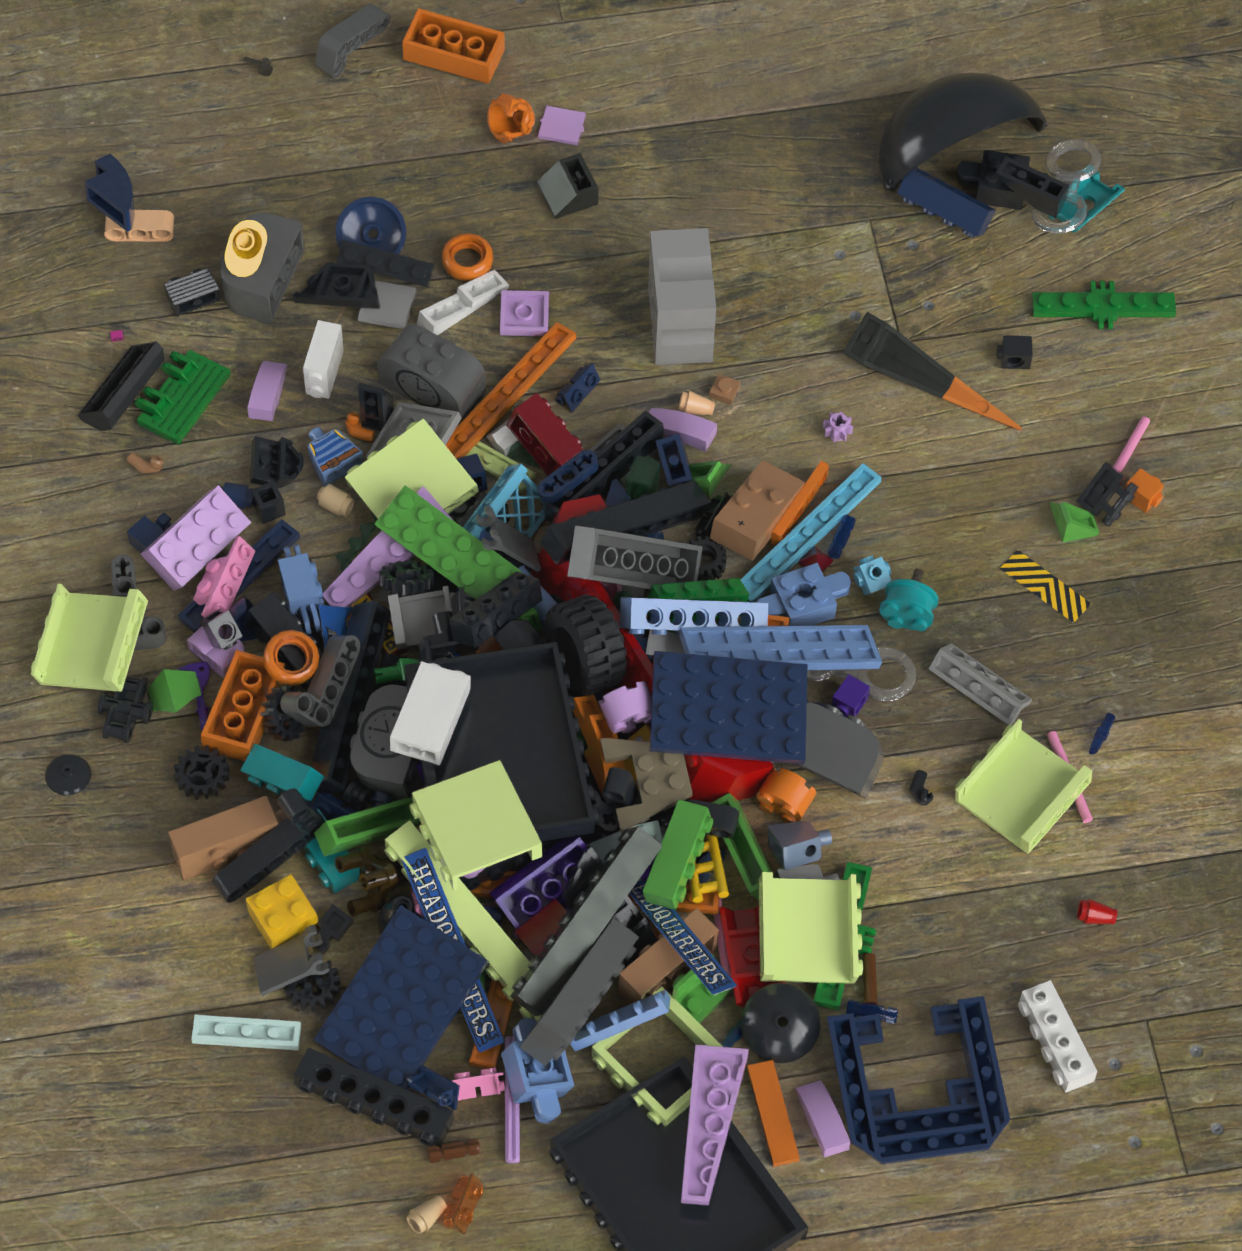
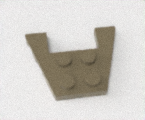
[600,738,692,834]

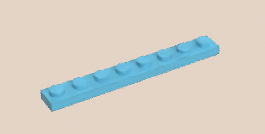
[741,463,882,602]

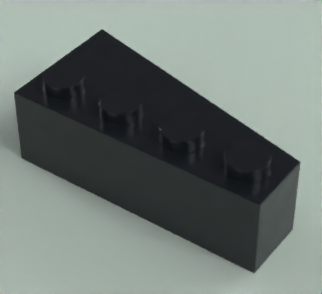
[242,592,322,692]

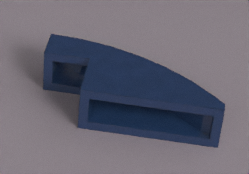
[85,154,135,232]

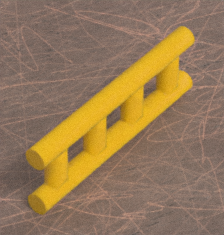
[688,835,729,903]

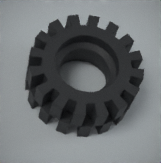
[686,536,727,581]

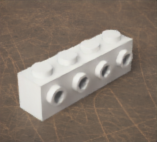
[1018,980,1097,1093]

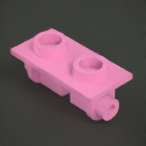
[451,1068,505,1101]

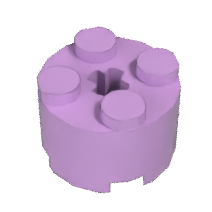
[598,681,652,734]

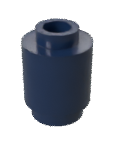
[220,482,253,510]

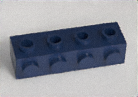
[897,167,996,238]

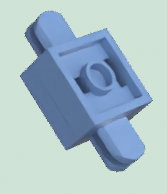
[278,544,324,634]
[757,563,851,626]
[501,1018,574,1124]

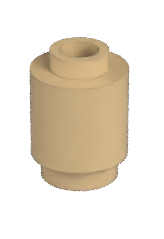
[316,484,355,517]

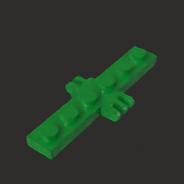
[1031,281,1176,329]
[814,862,876,1011]

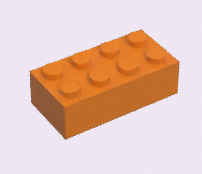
[402,8,505,84]
[201,650,285,761]

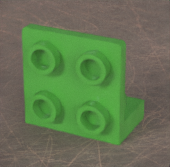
[672,954,732,1023]

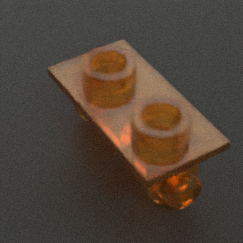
[442,1173,484,1234]

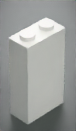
[390,662,471,765]

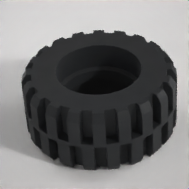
[543,595,627,697]

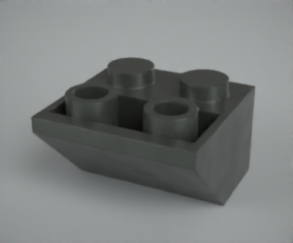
[537,153,598,219]

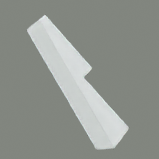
[417,270,509,335]

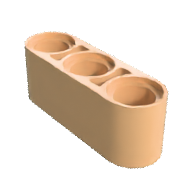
[104,210,174,242]

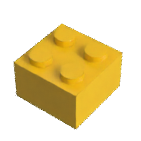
[246,874,319,949]

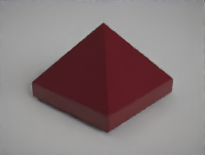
[798,546,833,572]

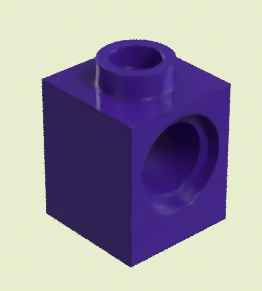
[832,674,870,718]

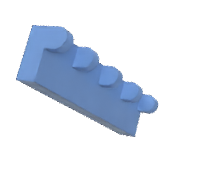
[570,990,670,1052]

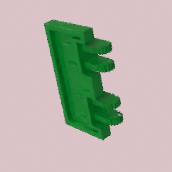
[134,350,231,445]

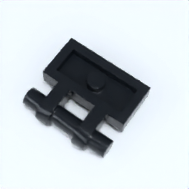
[1077,462,1139,527]

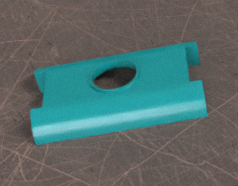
[1048,168,1125,233]

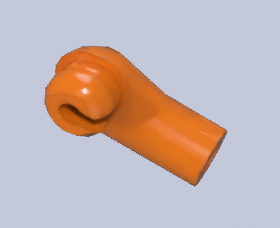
[345,412,375,443]

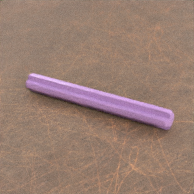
[505,1036,520,1164]

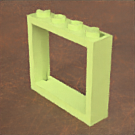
[592,987,723,1127]

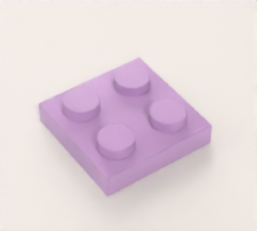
[500,290,549,336]

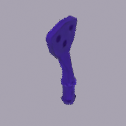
[178,662,210,731]

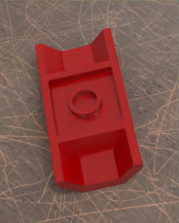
[719,905,786,1008]

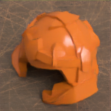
[487,93,535,144]

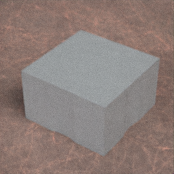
[648,228,716,365]

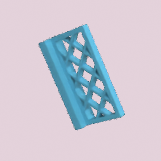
[463,464,545,539]

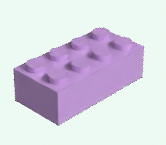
[141,485,251,591]

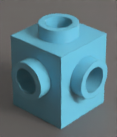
[853,555,892,595]

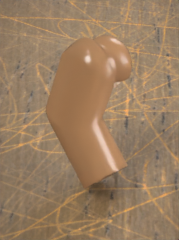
[127,452,164,474]

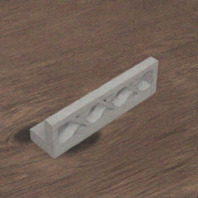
[929,643,1032,725]

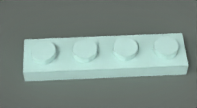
[192,1015,301,1050]

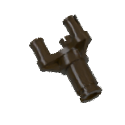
[335,847,409,917]

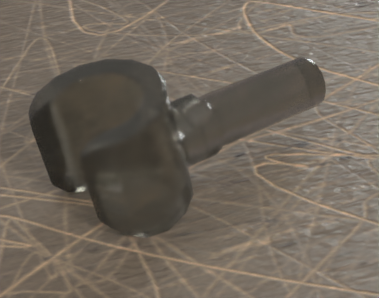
[243,56,273,76]

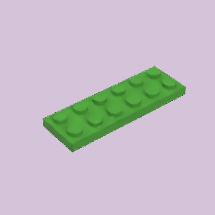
[375,485,522,600]

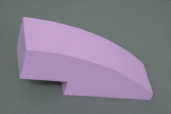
[248,361,287,422]
[649,408,717,452]
[796,1080,850,1158]

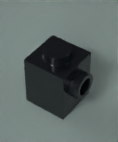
[251,481,286,524]

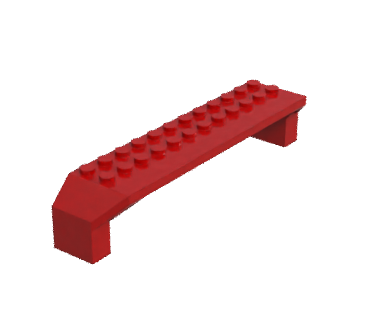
[530,494,774,803]

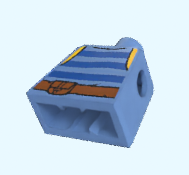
[308,427,363,487]

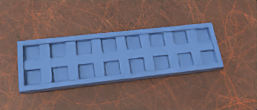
[678,625,882,670]

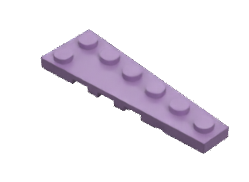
[322,486,452,607]
[681,1045,748,1205]

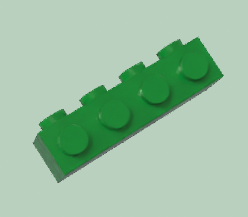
[647,578,750,623]

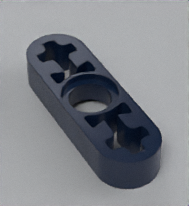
[537,450,599,503]

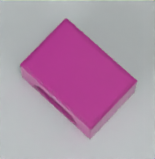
[110,330,124,342]

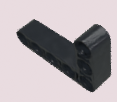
[603,767,740,838]
[212,788,326,903]

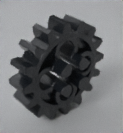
[261,685,306,741]
[283,954,341,1012]

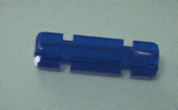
[827,515,856,559]
[846,1000,898,1024]

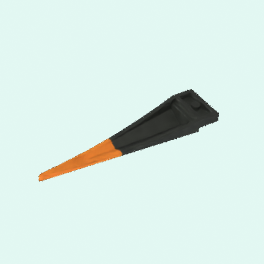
[843,312,1022,430]

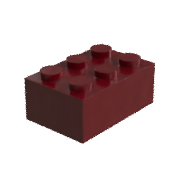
[506,393,583,476]

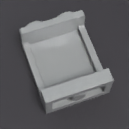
[388,586,455,650]

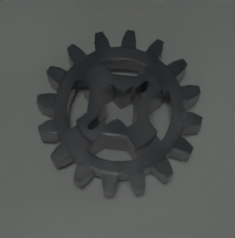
[379,560,434,596]
[174,745,230,800]

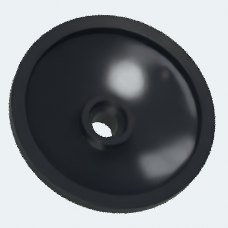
[741,983,821,1063]

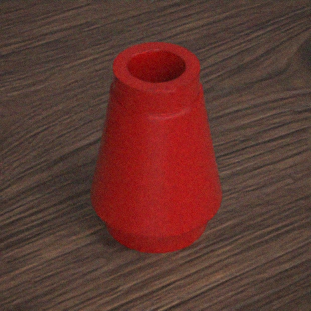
[1077,898,1118,925]

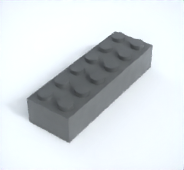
[567,526,703,589]
[520,918,639,1066]

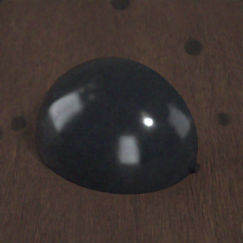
[879,73,1047,191]

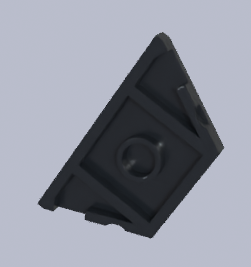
[293,262,380,309]
[561,845,644,937]

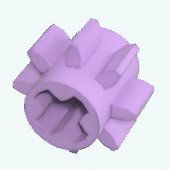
[823,412,853,442]

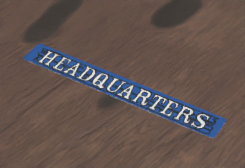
[401,848,504,1052]
[629,879,737,995]

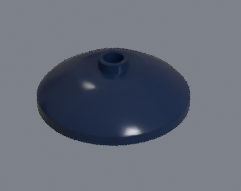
[336,197,407,255]

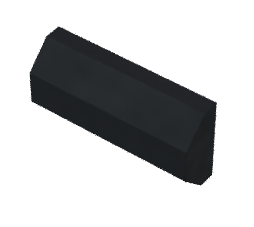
[77,341,165,431]

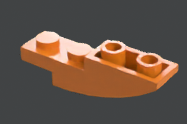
[572,695,624,798]

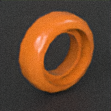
[442,233,493,282]
[263,630,320,686]

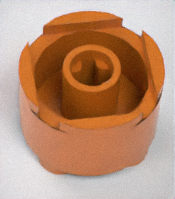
[756,767,816,823]

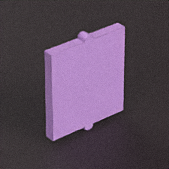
[538,106,586,146]

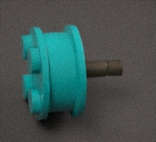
[879,569,939,631]

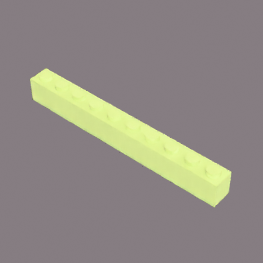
[384,820,554,1022]

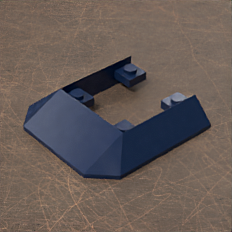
[827,996,1010,1164]

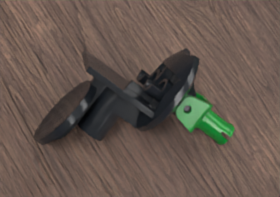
[374,586,479,685]

